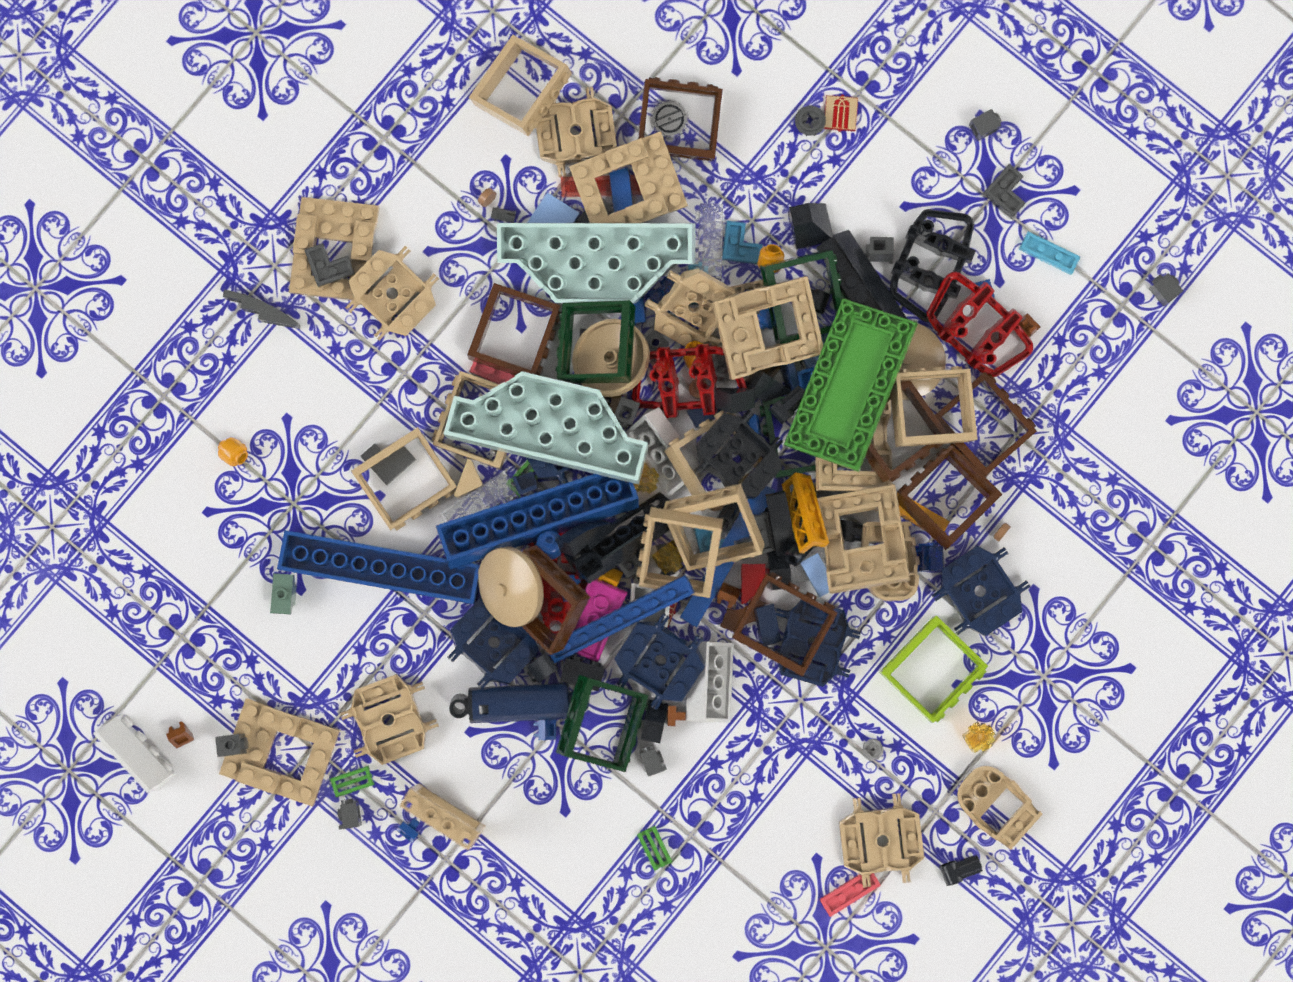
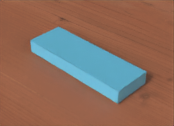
[1018,231,1080,275]

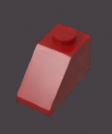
[741,564,769,604]

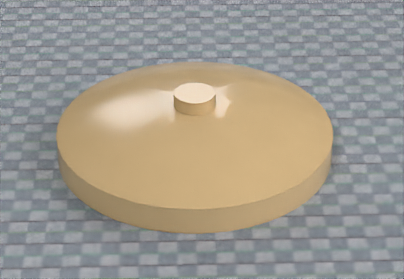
[572,319,650,397]
[900,323,946,400]
[478,547,543,627]

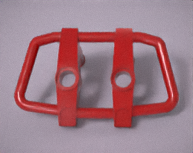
[926,272,1033,377]
[632,344,747,418]

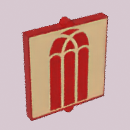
[824,95,858,132]

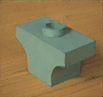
[270,573,297,615]

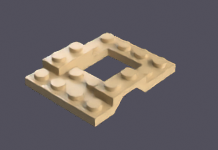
[569,131,688,223]
[289,197,380,301]
[712,276,823,380]
[816,400,893,492]
[817,484,910,594]
[219,698,341,807]

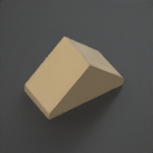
[454,459,484,499]

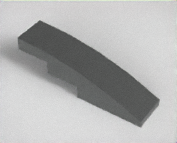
[223,289,301,329]

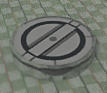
[650,100,689,140]

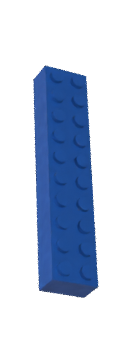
[436,474,639,569]
[277,530,480,604]

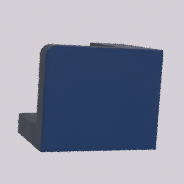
[512,471,540,497]

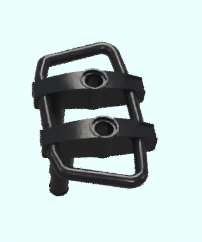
[889,209,976,322]

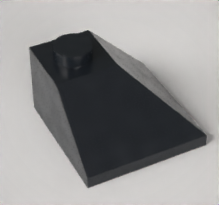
[788,203,833,250]

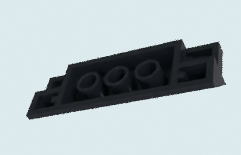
[816,230,907,319]
[564,492,670,584]

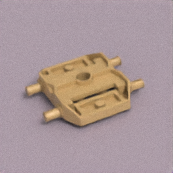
[536,87,617,178]
[345,246,439,341]
[645,269,735,347]
[340,674,439,765]
[839,793,924,887]

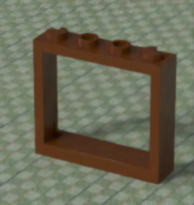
[638,77,723,162]
[467,283,562,376]
[935,372,1037,476]
[865,381,948,483]
[897,444,1003,550]
[521,545,590,655]
[732,572,837,676]

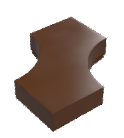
[720,599,768,632]

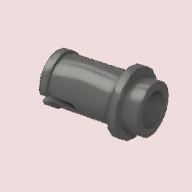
[491,206,516,223]

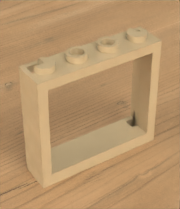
[469,35,572,137]
[890,366,978,447]
[432,371,507,470]
[664,410,763,511]
[351,427,457,531]
[663,484,765,571]
[637,507,723,598]
[399,783,486,851]

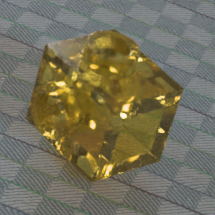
[633,462,660,494]
[651,540,683,575]
[962,722,996,753]

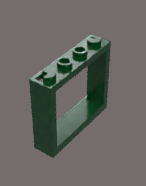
[760,250,845,344]
[555,300,636,384]
[759,396,845,479]
[555,675,649,772]

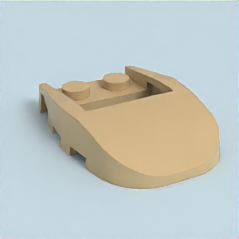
[861,522,920,601]
[957,766,1043,850]

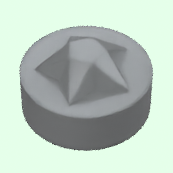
[863,739,884,760]

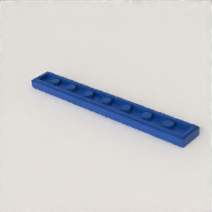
[609,168,647,324]
[680,486,775,628]
[549,574,695,664]

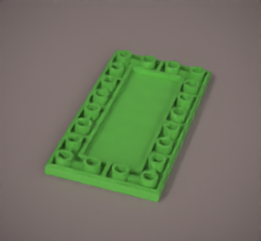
[784,299,918,472]

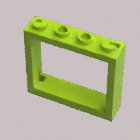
[879,616,988,723]

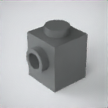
[1149,273,1184,307]
[215,734,249,757]

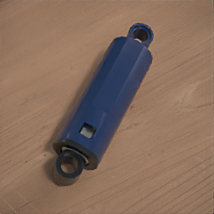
[449,683,590,723]

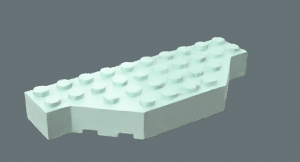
[497,223,696,303]
[444,372,649,484]

